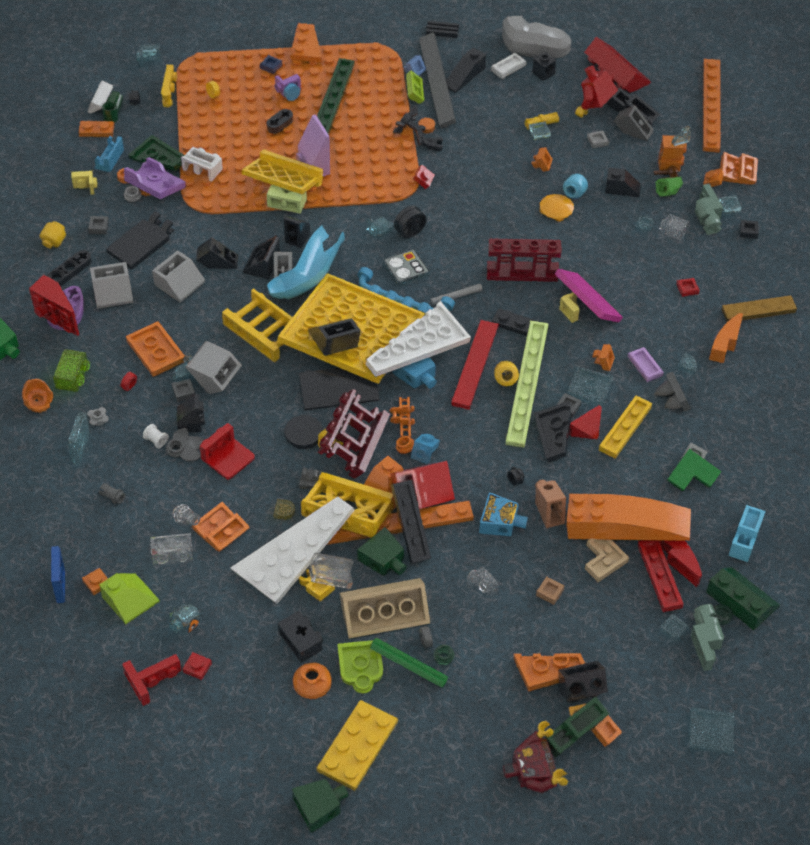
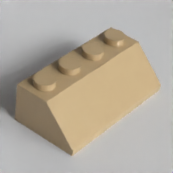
[340,578,430,638]

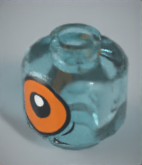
[169,604,200,635]

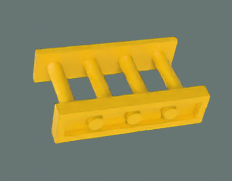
[222,289,292,362]

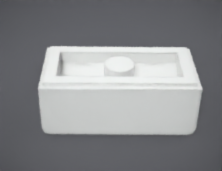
[88,81,113,113]

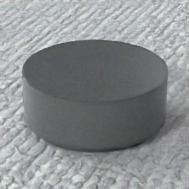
[419,626,433,648]

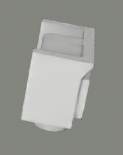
[181,147,223,181]

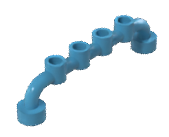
[357,267,455,315]

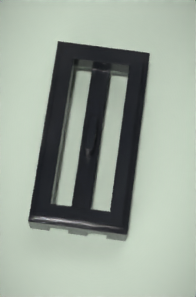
[426,21,459,38]

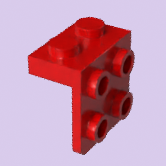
[200,423,255,480]

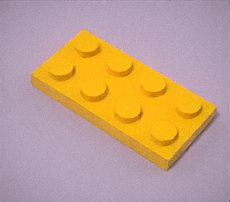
[317,700,398,791]

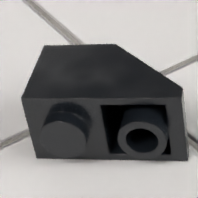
[196,237,238,269]
[177,394,205,433]

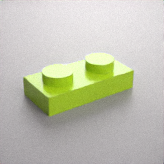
[406,71,424,104]

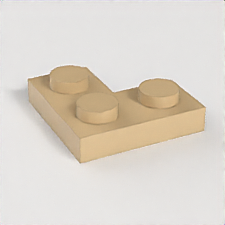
[585,538,629,582]

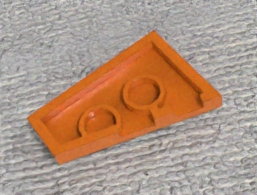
[290,23,322,62]
[514,653,585,692]

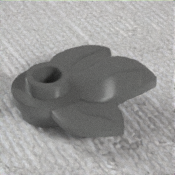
[166,428,203,461]

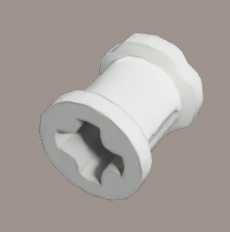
[143,424,169,449]

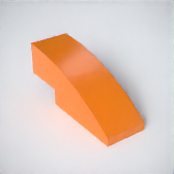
[709,313,743,363]

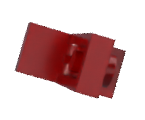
[122,654,181,706]

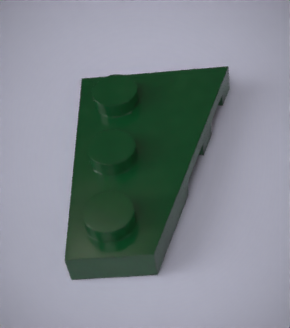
[128,135,185,171]

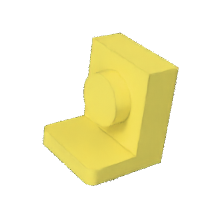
[71,171,98,195]
[559,292,580,323]

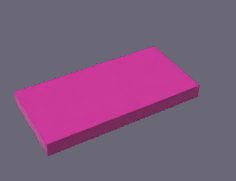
[555,269,623,322]

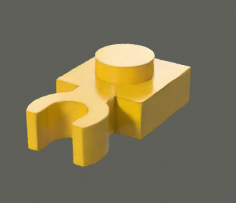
[299,569,335,601]

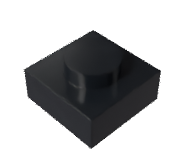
[740,220,759,239]

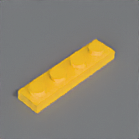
[599,396,652,459]

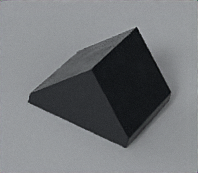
[242,235,280,279]

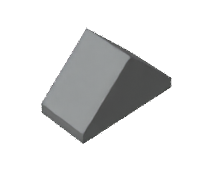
[274,252,293,278]

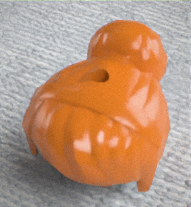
[22,379,53,413]

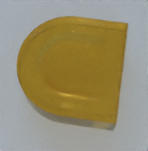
[273,499,295,520]

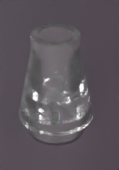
[173,504,200,526]

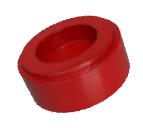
[120,372,137,391]

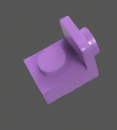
[274,74,301,98]

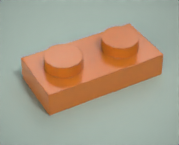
[78,121,114,137]

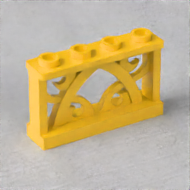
[301,472,394,538]

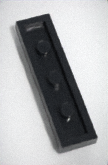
[391,480,431,563]

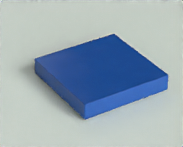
[51,546,65,603]

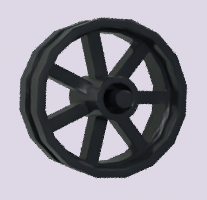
[394,205,427,239]

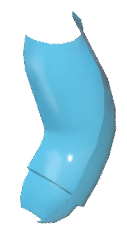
[267,225,345,300]

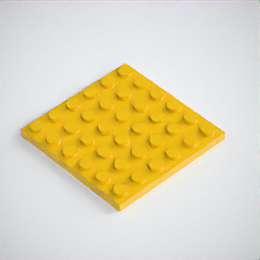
[277,273,425,384]

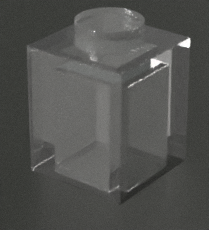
[660,214,689,243]

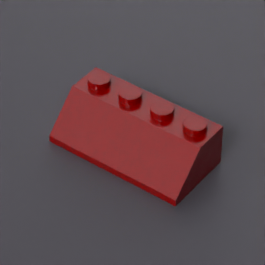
[584,37,651,92]

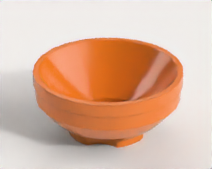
[293,663,332,699]

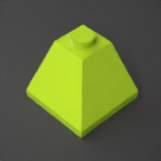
[99,573,160,624]

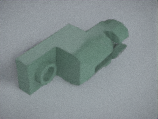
[695,184,723,235]
[690,604,724,671]

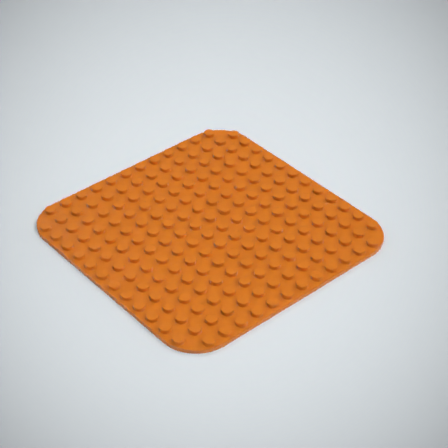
[176,42,419,214]

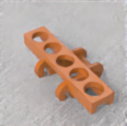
[390,397,415,438]

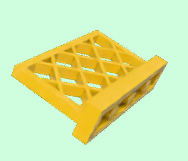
[242,150,323,194]

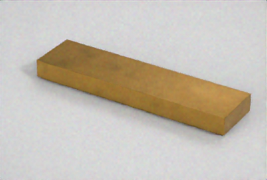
[721,295,797,322]

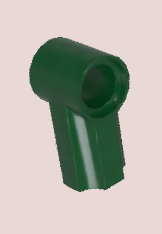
[102,91,123,123]

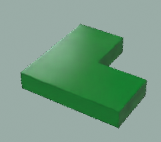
[667,449,721,491]

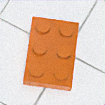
[126,321,186,377]

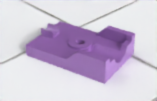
[124,157,185,199]

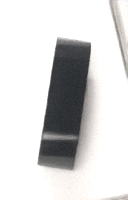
[266,109,293,134]

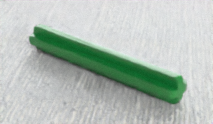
[370,638,448,687]

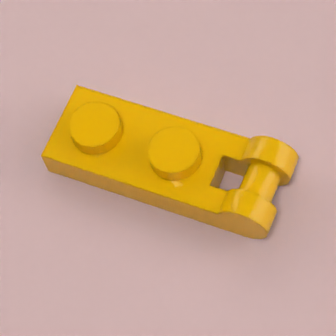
[161,65,177,107]

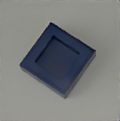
[260,55,282,74]

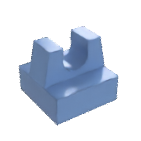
[403,55,426,76]

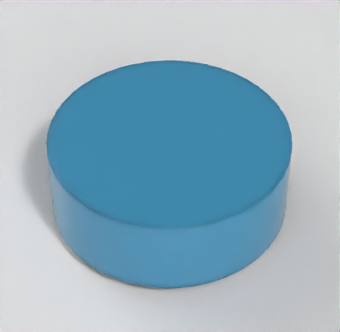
[283,83,300,101]

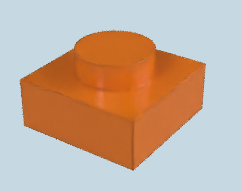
[703,168,724,187]
[82,568,108,596]
[591,715,622,747]

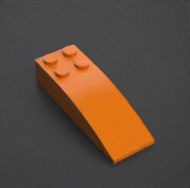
[567,494,691,541]

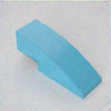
[728,505,766,562]

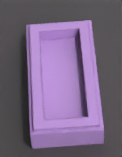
[628,347,664,382]

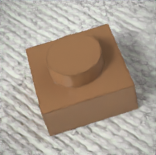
[536,577,564,604]

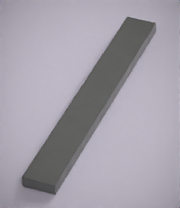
[419,32,456,128]

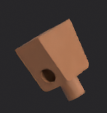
[535,480,566,528]

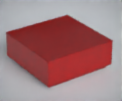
[676,278,700,297]

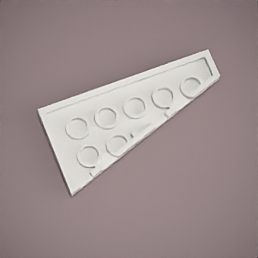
[366,301,471,377]
[231,497,355,604]

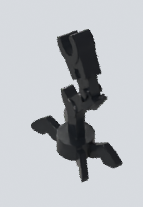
[393,105,443,151]

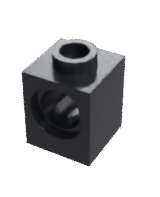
[532,52,556,81]

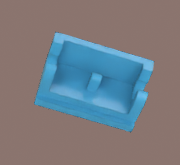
[94,136,124,172]

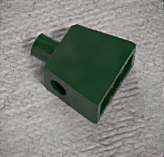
[357,527,407,576]
[292,779,348,833]

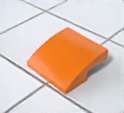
[720,152,758,185]
[192,501,250,552]

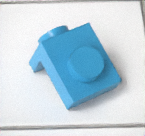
[411,434,440,464]

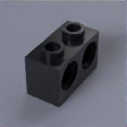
[558,661,608,702]

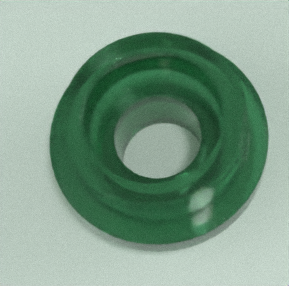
[433,644,455,665]

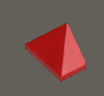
[569,405,602,439]

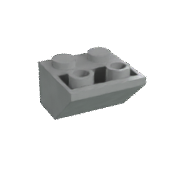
[152,250,205,303]
[90,262,134,309]
[186,341,242,394]

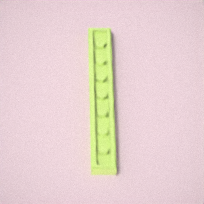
[505,321,549,448]

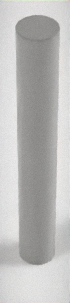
[430,284,483,306]

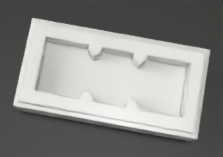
[491,53,526,79]

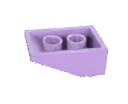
[296,114,330,176]

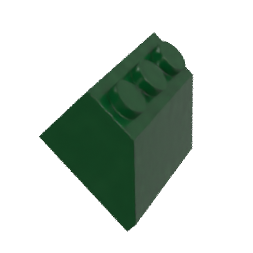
[706,567,780,630]

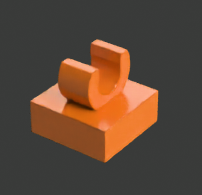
[531,147,553,172]
[592,344,615,371]

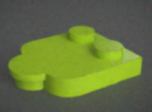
[337,640,383,694]

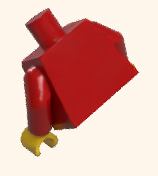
[575,66,618,118]

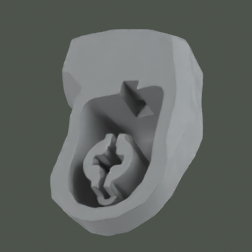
[502,16,571,58]

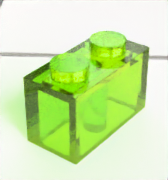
[53,349,90,392]

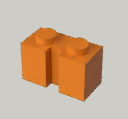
[658,135,687,172]

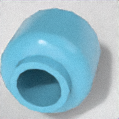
[563,174,588,199]

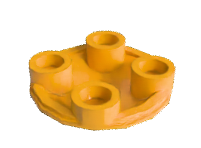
[540,194,574,222]

